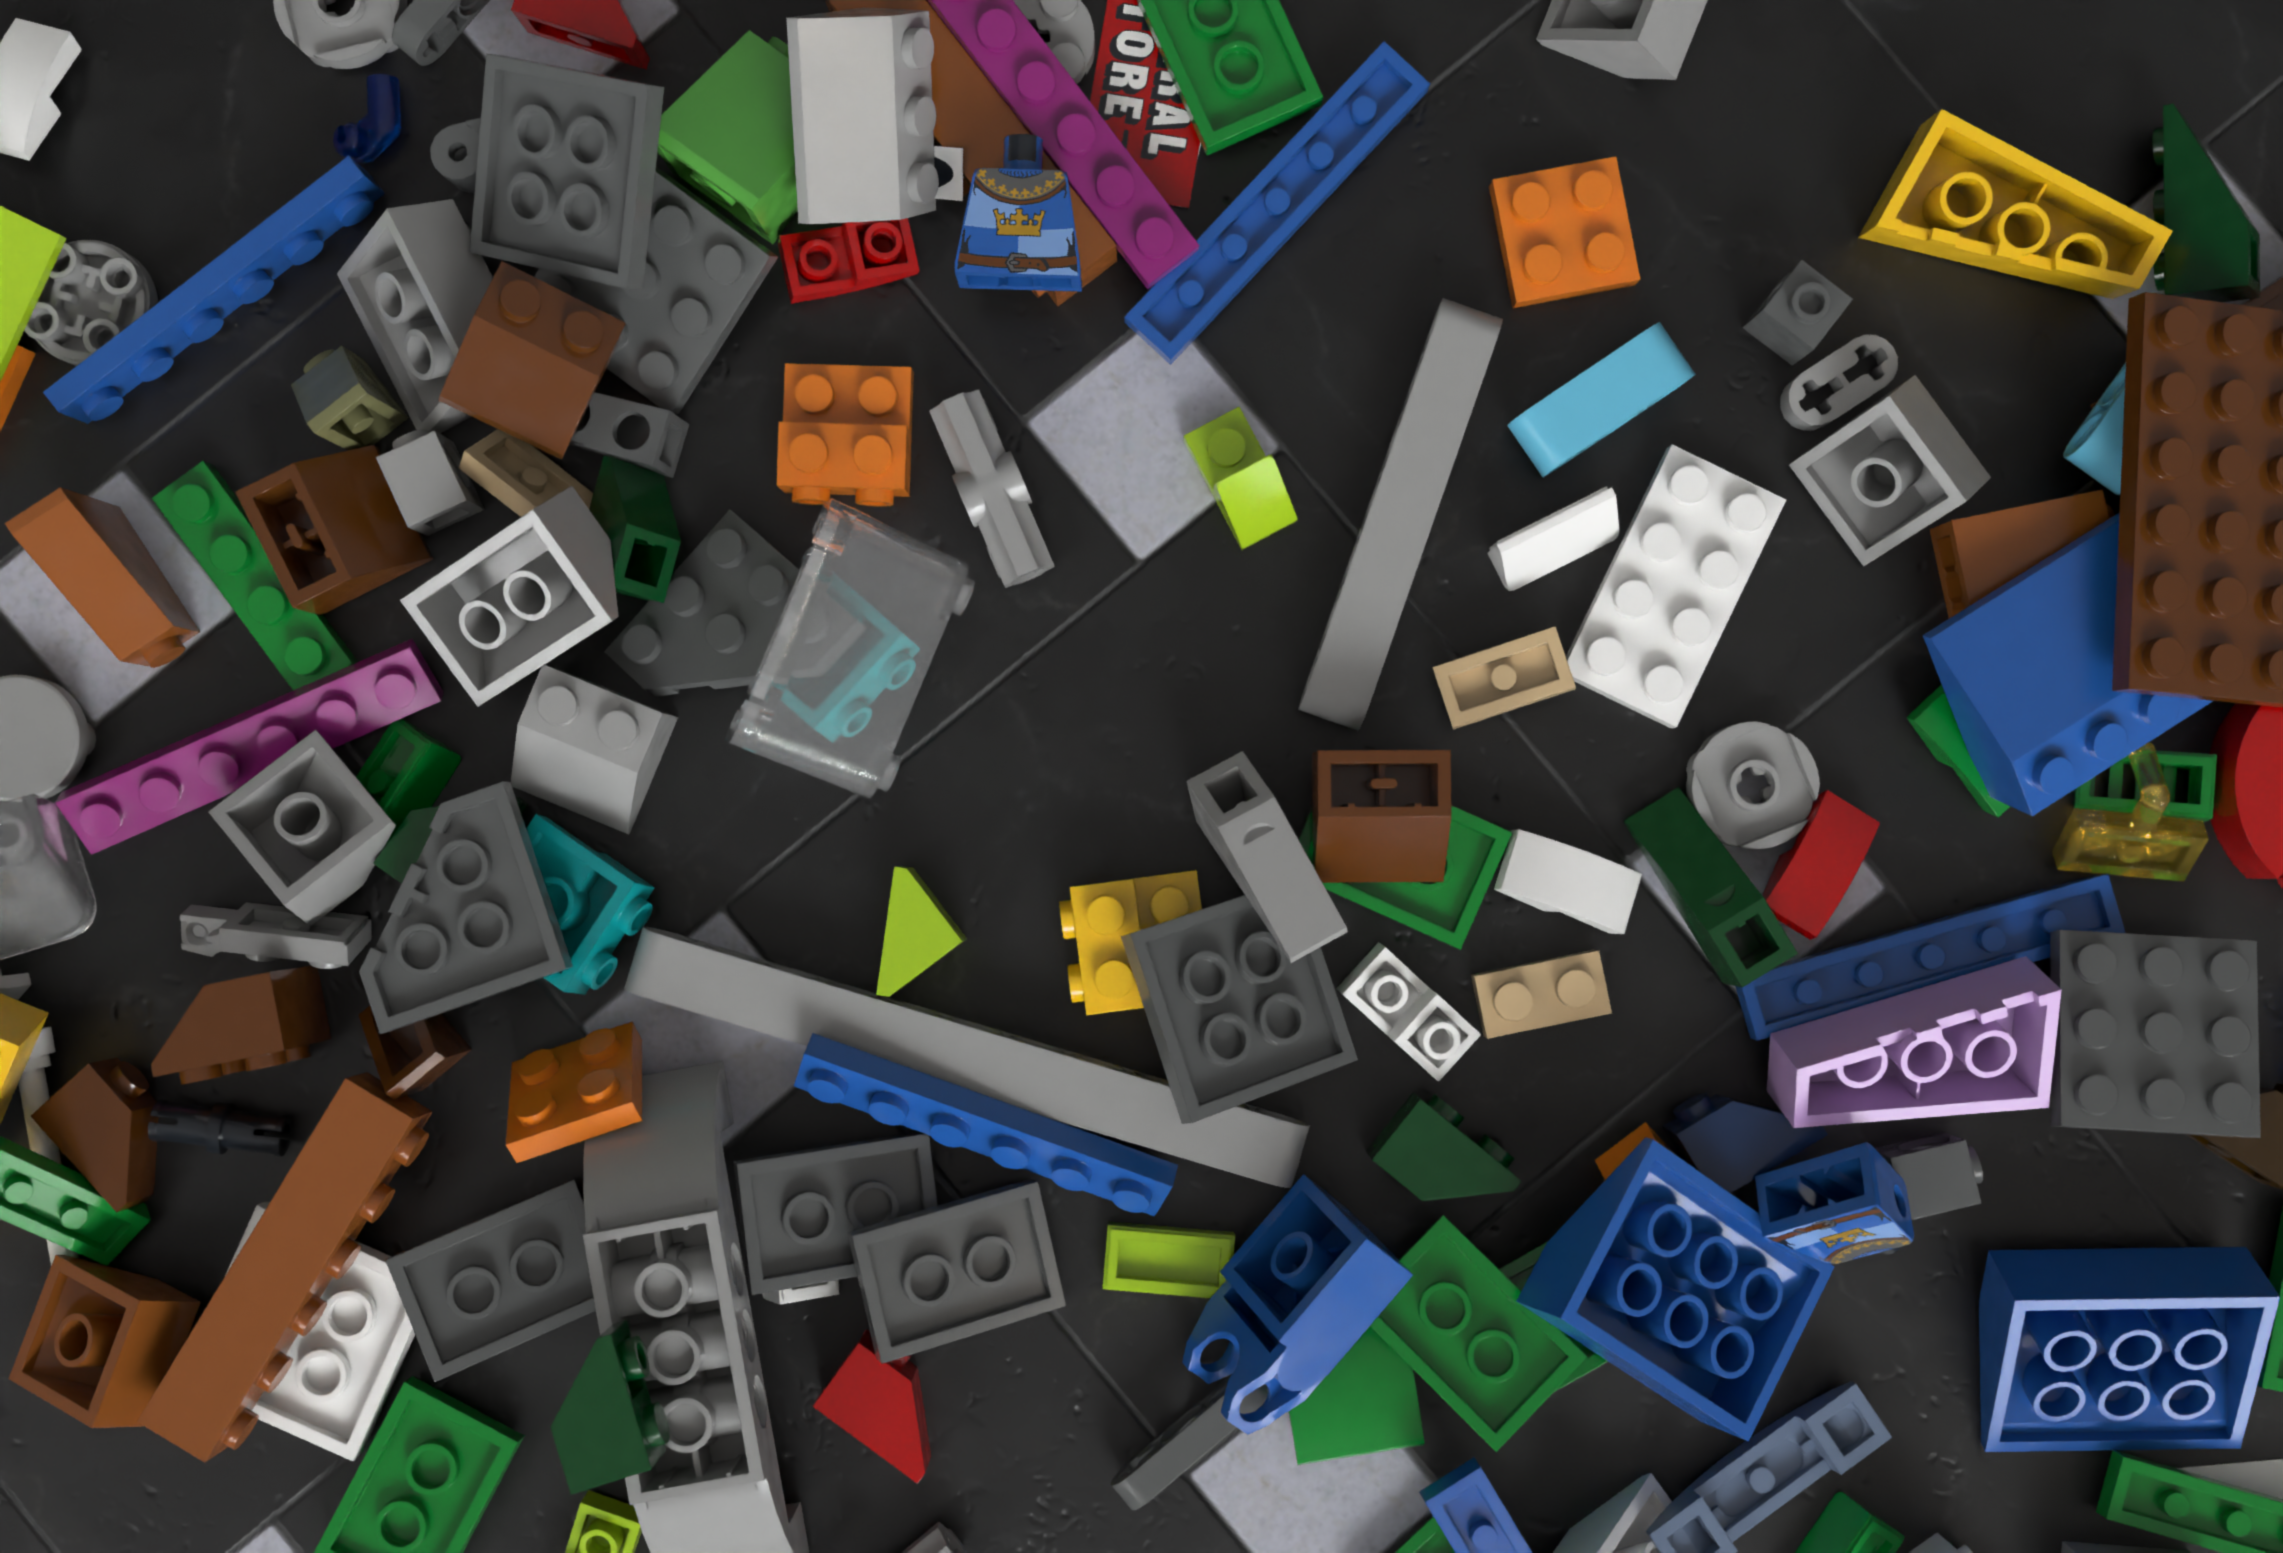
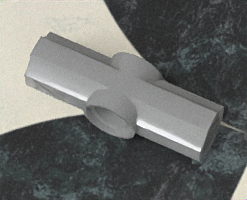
[929,389,1055,588]

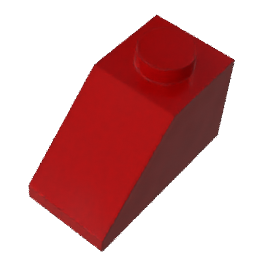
[511,0,650,70]
[813,1329,931,1484]

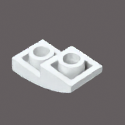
[0,18,82,161]
[1494,829,1642,934]
[1336,942,1481,1082]

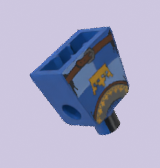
[955,134,1082,292]
[1755,1142,1914,1264]

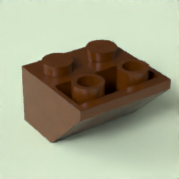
[236,445,434,616]
[1312,750,1451,883]
[151,966,332,1085]

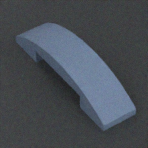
[1646,1381,1892,1553]

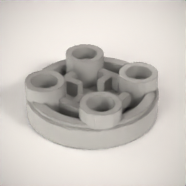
[24,240,158,366]
[0,675,96,803]

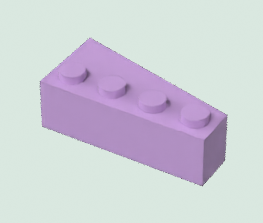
[1767,956,2062,1128]

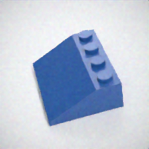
[1923,512,2213,816]
[1516,1137,1834,1442]
[1979,1247,2280,1452]

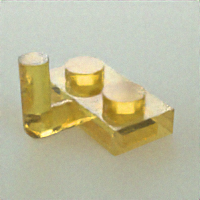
[2052,742,2209,882]

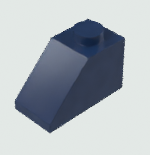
[1662,1093,1828,1193]

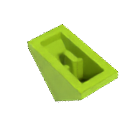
[876,866,967,997]

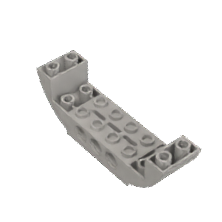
[583,1061,810,1553]

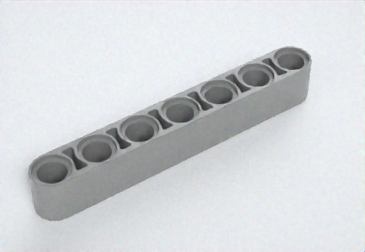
[1298,298,1503,731]

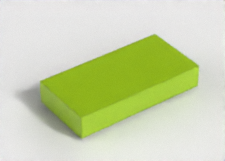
[1103,1222,1235,1298]

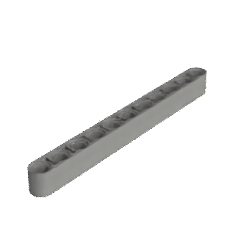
[624,926,1310,1188]

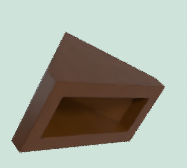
[358,1006,472,1100]

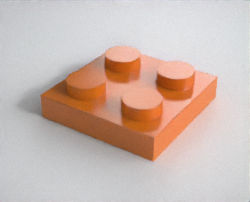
[1489,156,1640,308]
[506,1021,642,1163]

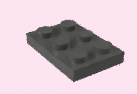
[733,1132,937,1295]
[847,1178,1066,1364]
[385,1179,596,1382]

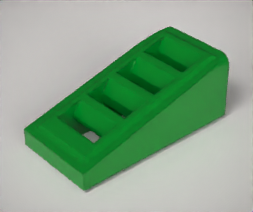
[2073,749,2217,822]

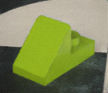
[1183,406,1298,550]

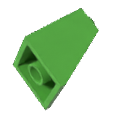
[657,30,798,244]

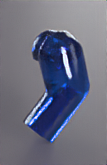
[333,74,401,163]

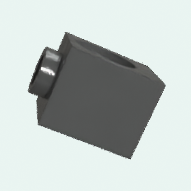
[1743,260,1853,366]
[1875,1132,1983,1220]

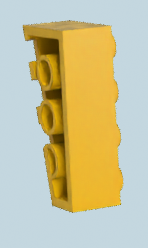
[1858,109,2173,299]

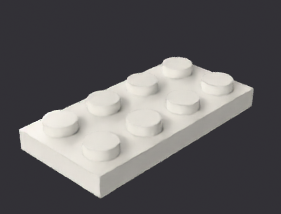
[1566,444,1786,728]

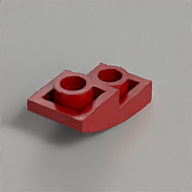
[778,218,920,304]
[1762,790,1880,940]

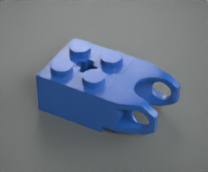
[1182,1174,1413,1435]

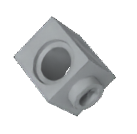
[376,429,485,536]

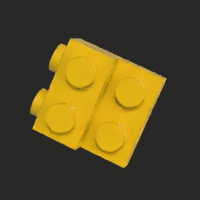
[1059,870,1202,1015]

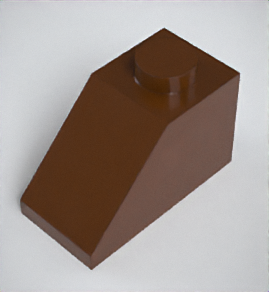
[30,1058,159,1212]

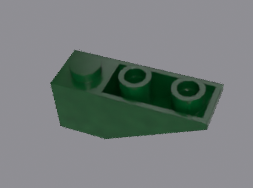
[2152,104,2260,302]
[1623,787,1798,988]

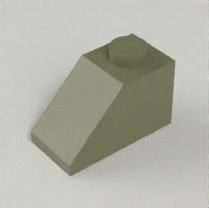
[291,346,409,450]

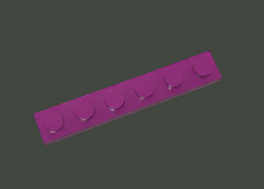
[927,0,1200,289]
[55,639,444,855]

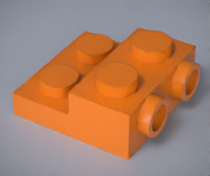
[777,363,914,507]

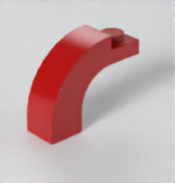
[2209,703,2283,889]

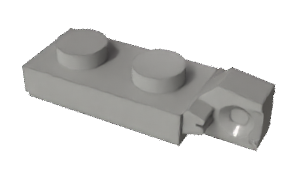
[180,902,372,969]

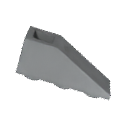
[1186,751,1348,963]

